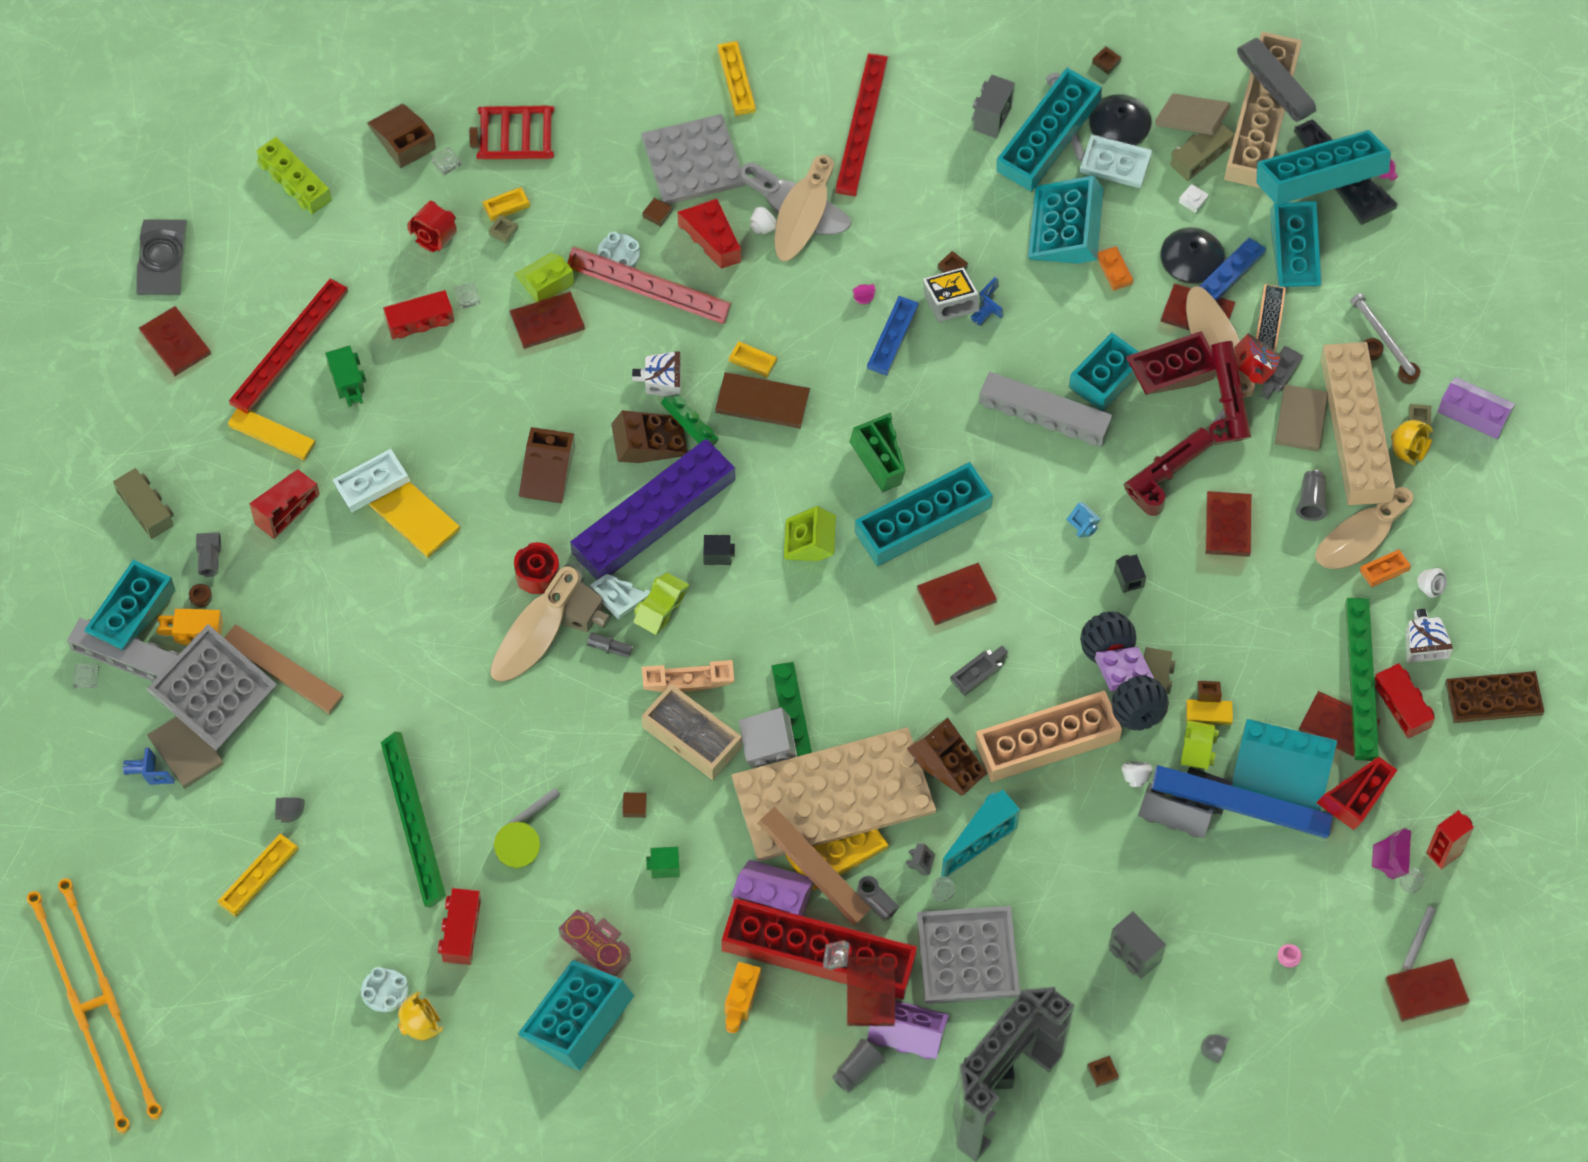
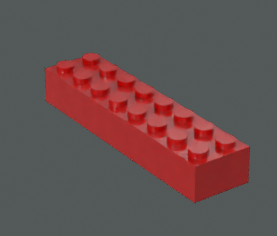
[721,898,917,1000]

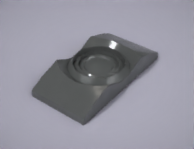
[137,219,187,295]

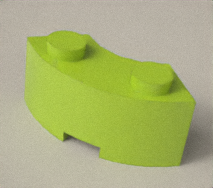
[633,572,689,635]
[1180,720,1219,770]

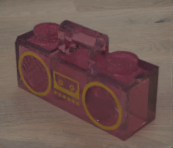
[559,909,631,977]

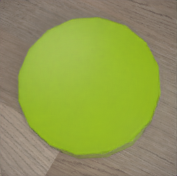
[493,822,540,869]

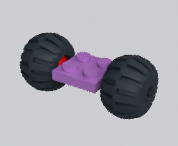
[1080,611,1169,731]

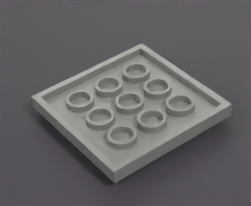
[641,114,745,205]
[147,624,277,751]
[917,906,1020,1004]

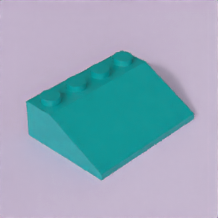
[1028,175,1104,264]
[1232,719,1337,811]
[518,959,634,1071]

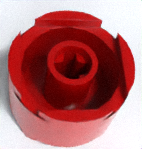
[407,200,457,252]
[514,542,560,594]

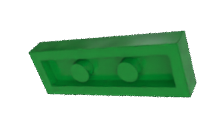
[661,395,719,446]

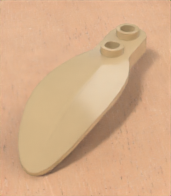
[774,155,834,262]
[1186,286,1255,398]
[1315,487,1413,569]
[490,567,581,682]

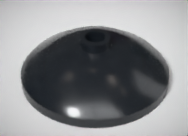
[1089,94,1152,146]
[1160,227,1225,284]

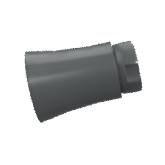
[1296,470,1327,521]
[832,1038,885,1093]

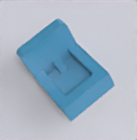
[1066,502,1101,538]

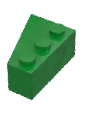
[849,413,906,493]

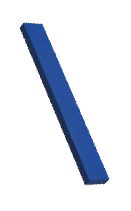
[1151,765,1332,838]

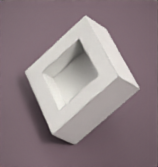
[1179,184,1209,213]

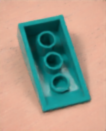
[1270,201,1322,287]
[84,559,176,651]
[941,789,1020,879]

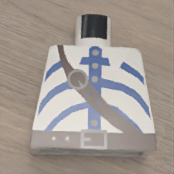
[632,351,681,397]
[1406,609,1453,663]

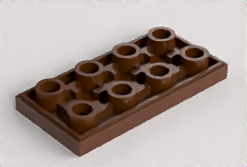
[715,372,810,429]
[1445,671,1544,723]

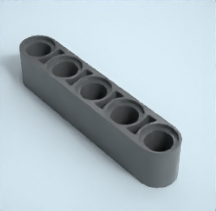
[1237,38,1316,122]

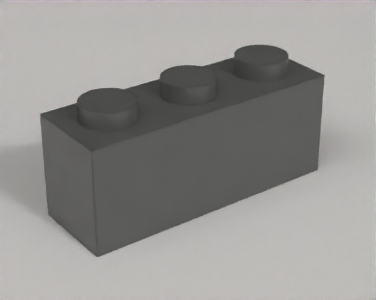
[1138,782,1215,838]

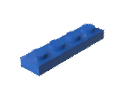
[1199,237,1266,302]
[867,296,919,376]

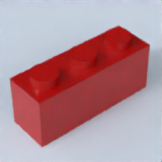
[383,290,454,340]
[1374,663,1435,739]
[1426,810,1474,870]
[438,888,481,965]

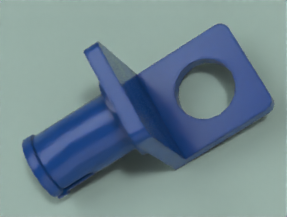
[970,277,1004,326]
[123,748,175,785]

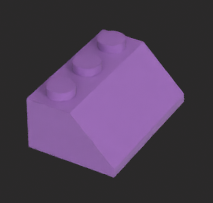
[1437,377,1515,440]
[732,859,814,916]
[867,997,949,1059]

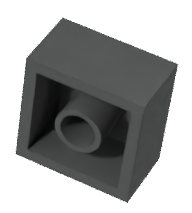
[972,74,1015,138]
[1108,911,1166,979]

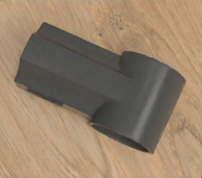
[196,532,221,577]
[856,876,899,922]

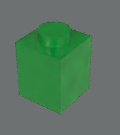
[646,846,680,878]

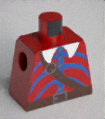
[1234,333,1281,384]

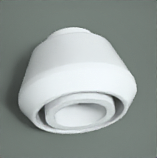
[750,207,777,235]
[1417,568,1447,598]
[1121,762,1153,787]

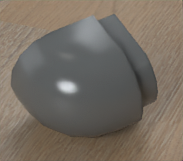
[275,797,305,823]
[1200,1034,1229,1063]

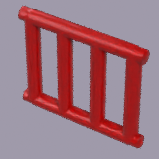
[476,105,555,160]

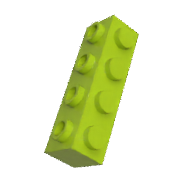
[256,136,332,215]

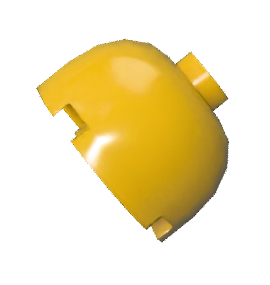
[1391,420,1433,465]
[398,992,443,1041]

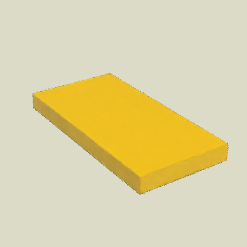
[368,482,460,558]
[785,829,889,891]

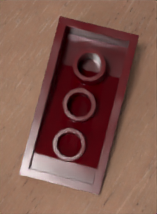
[1126,331,1217,395]

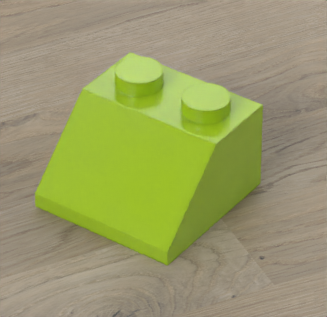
[515,252,574,305]
[784,506,836,561]

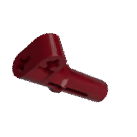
[1205,341,1251,445]
[1124,427,1214,516]

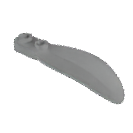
[740,163,851,235]

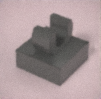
[905,843,936,875]

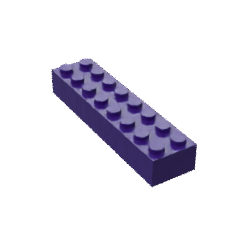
[570,439,735,580]

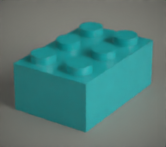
[1069,332,1139,411]

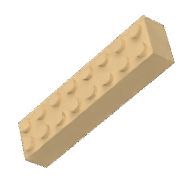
[1224,31,1302,188]
[1321,342,1395,505]

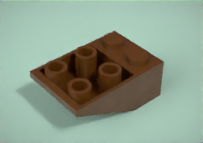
[367,103,436,169]
[611,410,688,463]
[519,427,575,504]
[907,717,988,796]

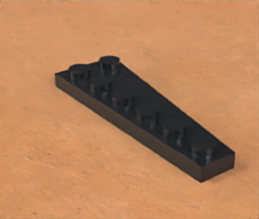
[1294,119,1398,225]

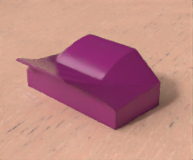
[1372,828,1411,879]

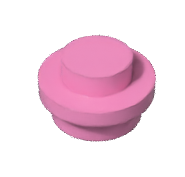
[1277,944,1302,968]

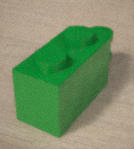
[325,345,367,407]

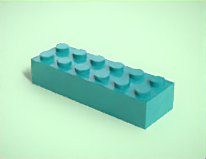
[996,67,1102,192]
[1256,130,1391,205]
[854,462,993,567]

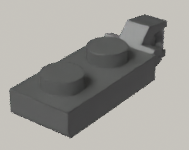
[1261,345,1303,400]
[950,646,1008,696]

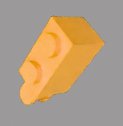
[156,609,223,645]
[725,962,761,1033]

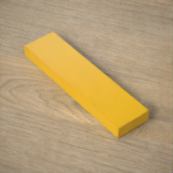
[717,41,756,116]
[228,409,316,461]
[217,833,299,917]

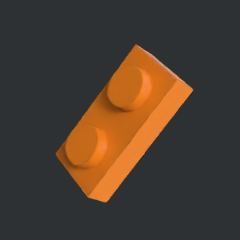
[1097,246,1133,291]
[1360,549,1411,588]

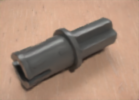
[587,632,633,658]

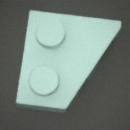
[589,574,650,620]

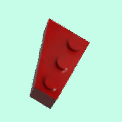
[677,198,741,269]
[249,469,320,539]
[1316,757,1398,830]

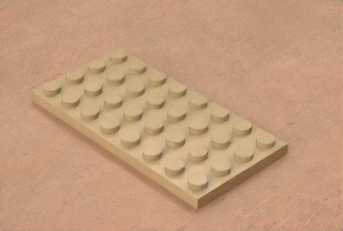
[731,727,936,862]

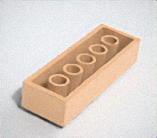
[975,690,1122,782]

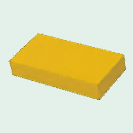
[482,187,530,222]
[729,341,777,378]
[1186,699,1233,725]

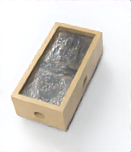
[642,684,742,780]

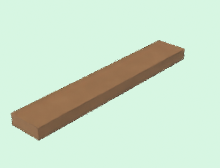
[224,624,344,714]
[757,807,871,925]

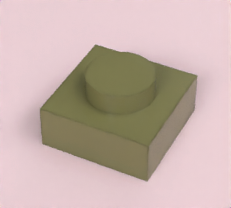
[488,215,518,244]
[1408,404,1431,425]

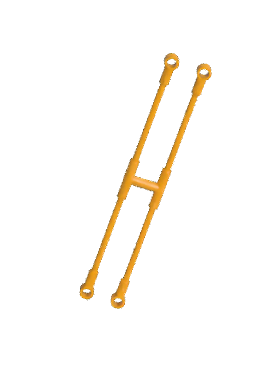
[27,878,163,1133]

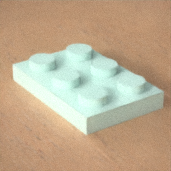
[1079,135,1152,189]
[332,449,410,513]

